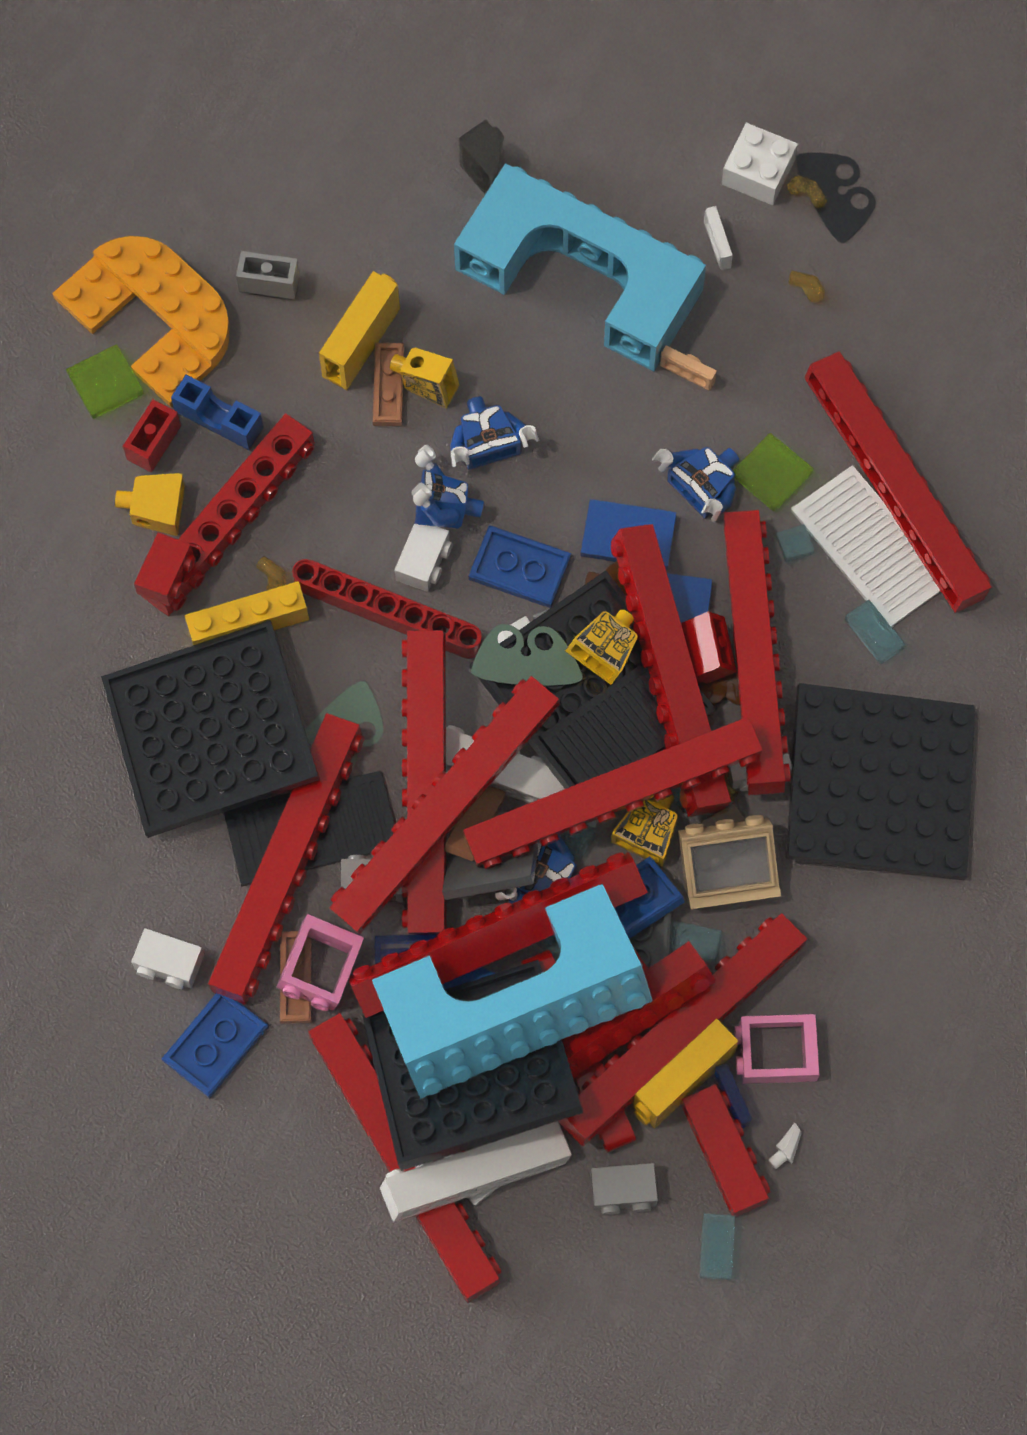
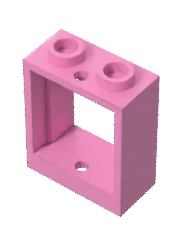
[276,914,364,1011]
[734,1014,819,1084]

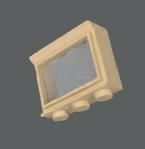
[678,815,781,909]

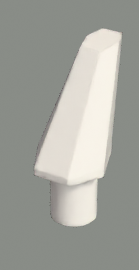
[768,1122,802,1169]

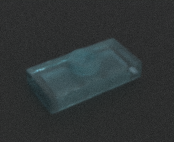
[671,921,723,962]

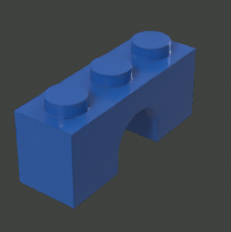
[171,374,264,450]

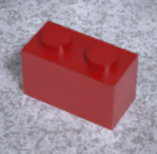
[123,399,181,473]
[134,532,195,606]
[681,611,736,684]

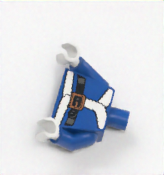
[450,396,539,470]
[412,445,484,529]
[652,447,740,522]
[495,835,577,904]

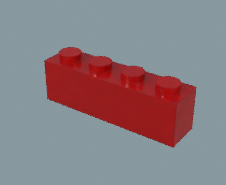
[681,1084,771,1218]

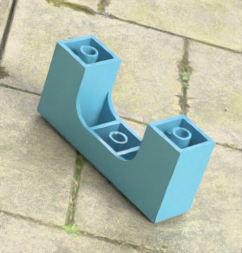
[454,163,706,372]
[372,884,653,1099]

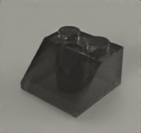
[459,120,505,194]

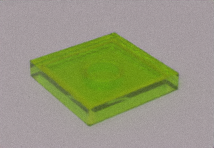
[66,344,144,419]
[733,432,814,512]

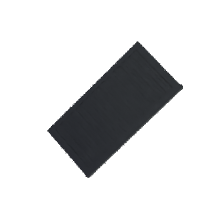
[539,664,710,785]
[222,770,395,887]

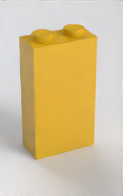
[319,271,400,390]
[633,1018,738,1129]

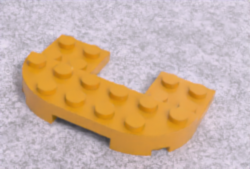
[52,236,230,407]

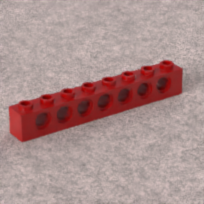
[141,413,315,617]

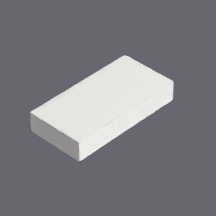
[704,206,733,271]

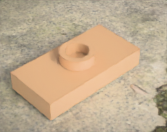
[660,345,717,391]

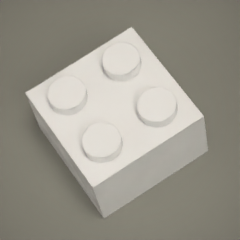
[721,123,798,205]

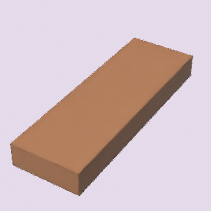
[373,343,404,426]
[445,786,506,861]
[280,931,312,1024]

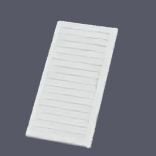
[791,465,941,629]

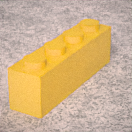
[185,581,309,645]

